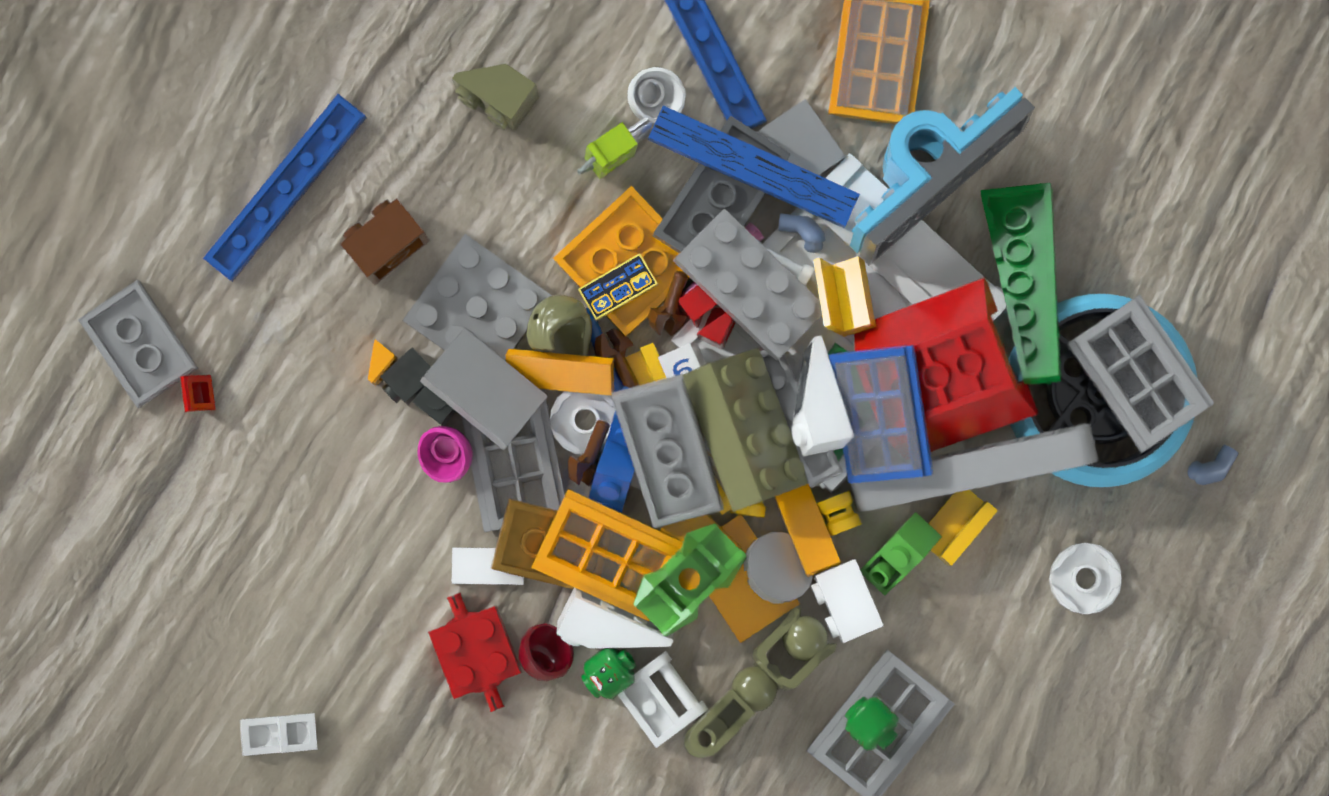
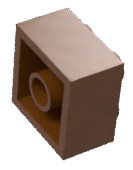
[340,198,430,285]

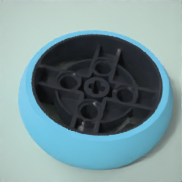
[1008,294,1198,487]

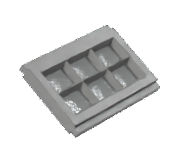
[1067,295,1214,453]
[462,389,565,532]
[806,649,955,796]

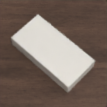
[452,548,524,585]

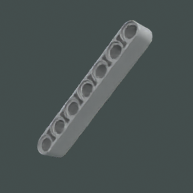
[851,424,1098,512]

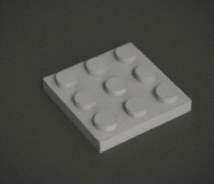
[403,234,552,361]

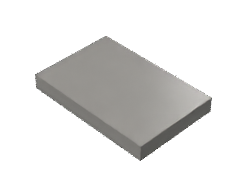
[78,280,199,409]
[420,327,548,450]

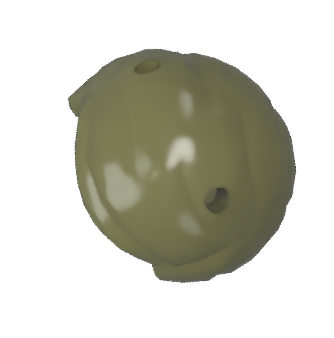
[527,295,592,356]

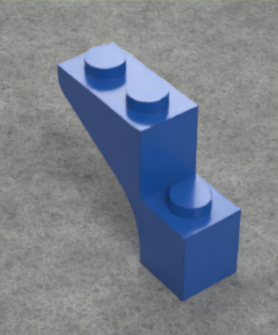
[588,386,635,513]

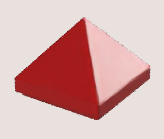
[180,375,216,412]

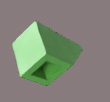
[860,512,942,596]

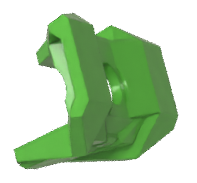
[633,523,746,636]

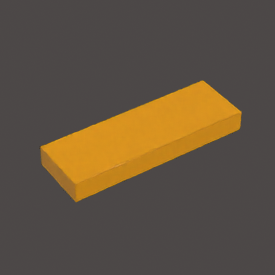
[505,349,614,396]
[774,484,841,577]

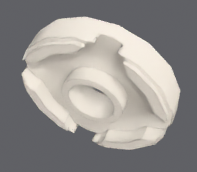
[550,391,616,455]
[1049,543,1122,614]

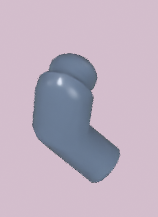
[778,213,826,253]
[1187,445,1239,485]

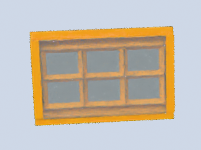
[828,0,930,124]
[531,489,683,621]

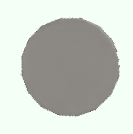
[743,532,813,604]

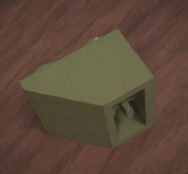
[452,64,539,131]

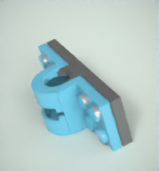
[850,87,1035,266]

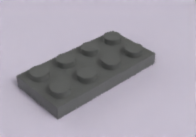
[653,115,791,253]

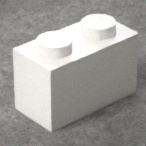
[811,559,883,643]

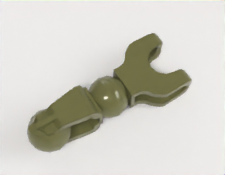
[684,607,837,758]

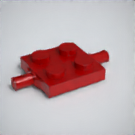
[428,592,522,712]

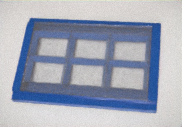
[829,345,933,483]

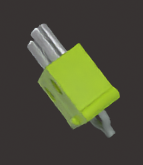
[577,117,652,179]

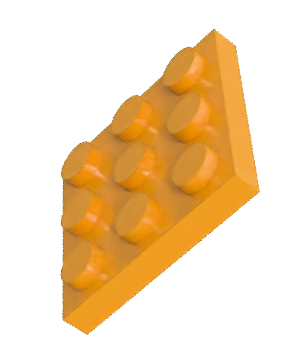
[553,186,690,336]

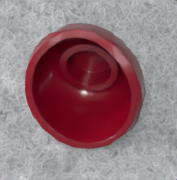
[519,623,574,681]

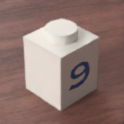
[658,343,706,378]

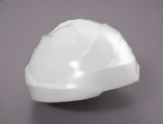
[628,67,686,125]

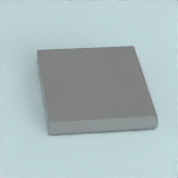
[757,99,846,176]

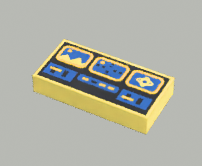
[578,253,658,321]

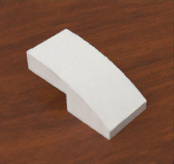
[240,713,317,756]

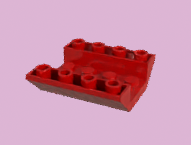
[854,277,1038,461]

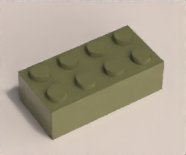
[683,347,808,512]

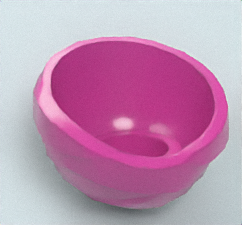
[417,426,473,483]

